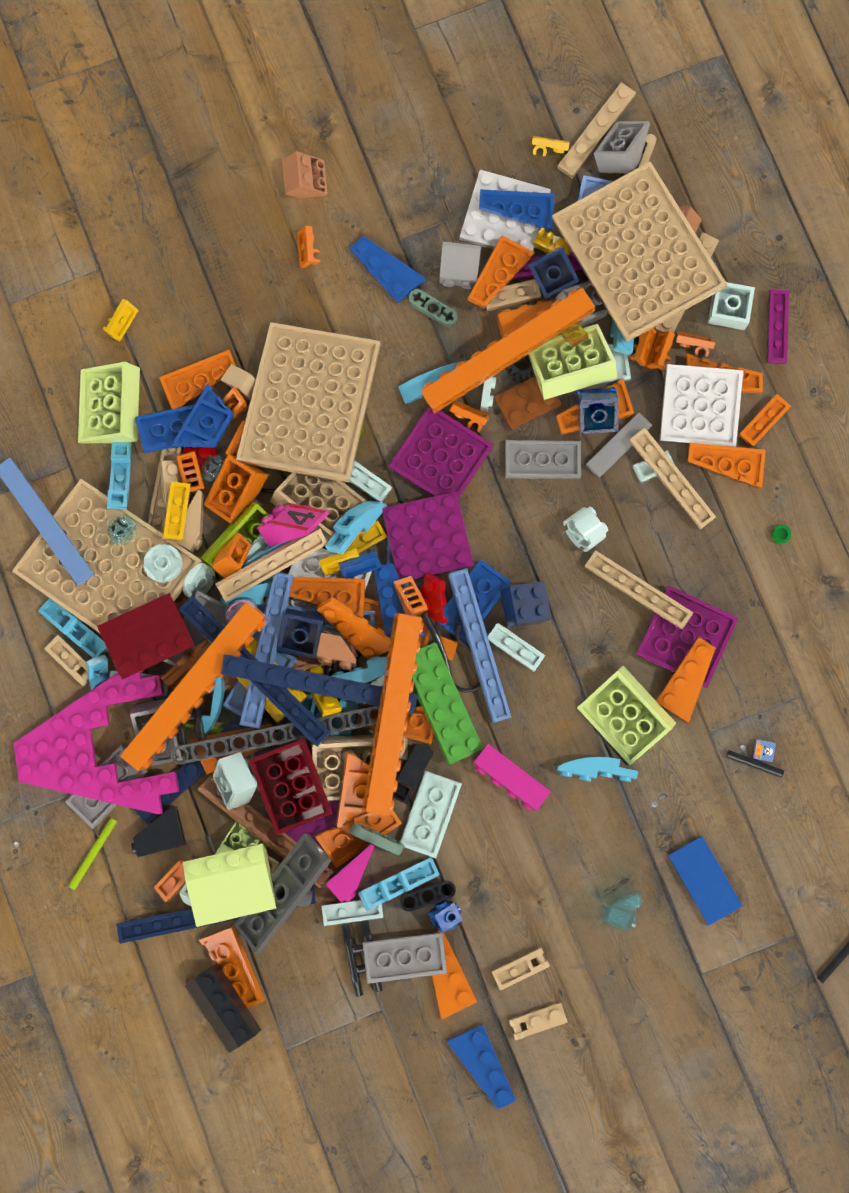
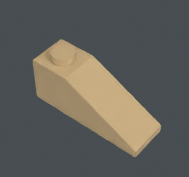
[172,490,204,554]

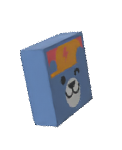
[752,739,776,762]

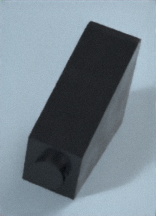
[393,743,434,805]
[131,806,187,857]

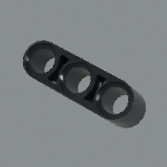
[400,880,456,912]

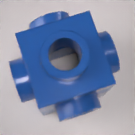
[427,900,463,933]

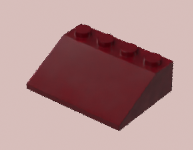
[97,593,195,680]
[249,738,333,835]

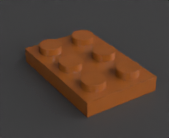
[494,376,562,431]

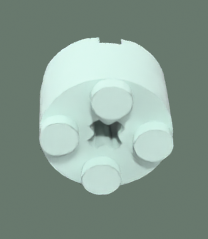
[563,506,608,552]

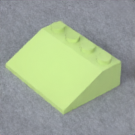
[528,324,617,400]
[78,362,140,443]
[577,666,676,765]
[183,844,276,927]

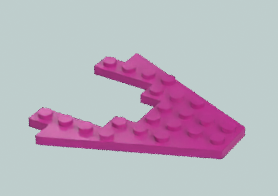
[14,671,179,814]

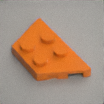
[336,752,374,828]

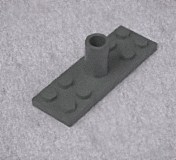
[234,833,331,954]

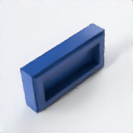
[339,551,381,579]

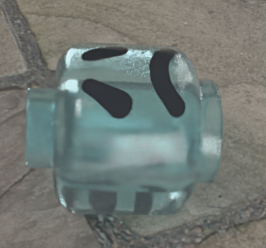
[200,454,225,483]
[108,516,137,545]

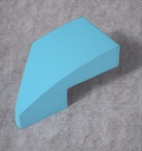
[86,655,109,691]

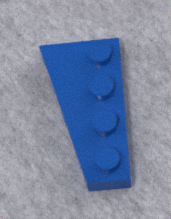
[479,189,555,231]
[350,236,426,304]
[374,563,425,639]
[446,1024,516,1109]

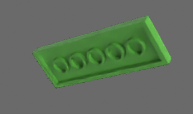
[412,642,483,765]

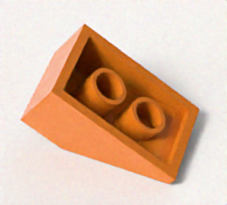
[204,455,268,524]

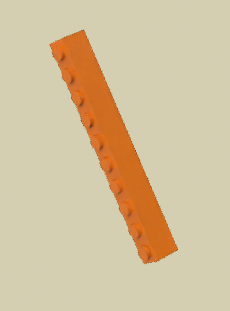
[421,288,595,414]
[120,602,268,771]
[362,613,423,816]

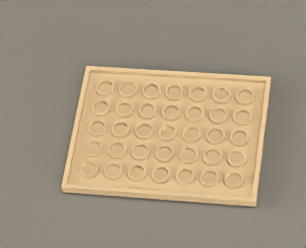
[552,162,727,342]
[236,322,381,482]
[12,479,203,633]

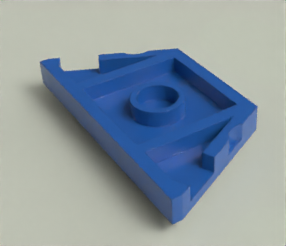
[173,384,233,447]

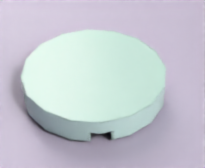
[143,544,183,583]
[183,563,215,598]

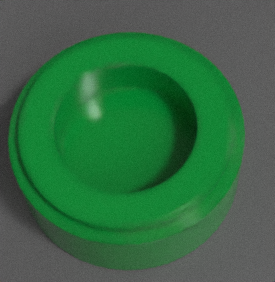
[771,525,791,545]

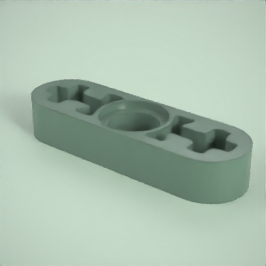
[409,289,457,327]
[349,822,404,855]

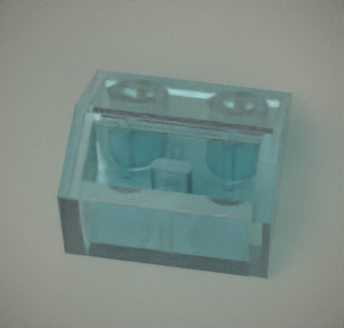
[602,890,643,932]

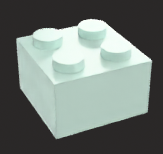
[708,282,755,330]
[212,752,257,810]

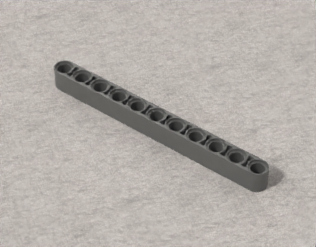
[171,706,379,764]

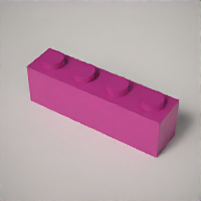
[473,744,551,812]

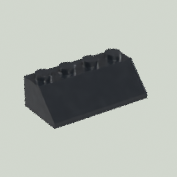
[185,963,262,1053]

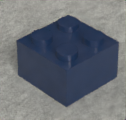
[528,245,579,299]
[500,581,552,628]
[277,608,325,659]

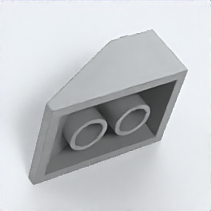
[594,121,650,174]
[439,242,481,289]
[553,281,609,332]
[130,699,183,766]

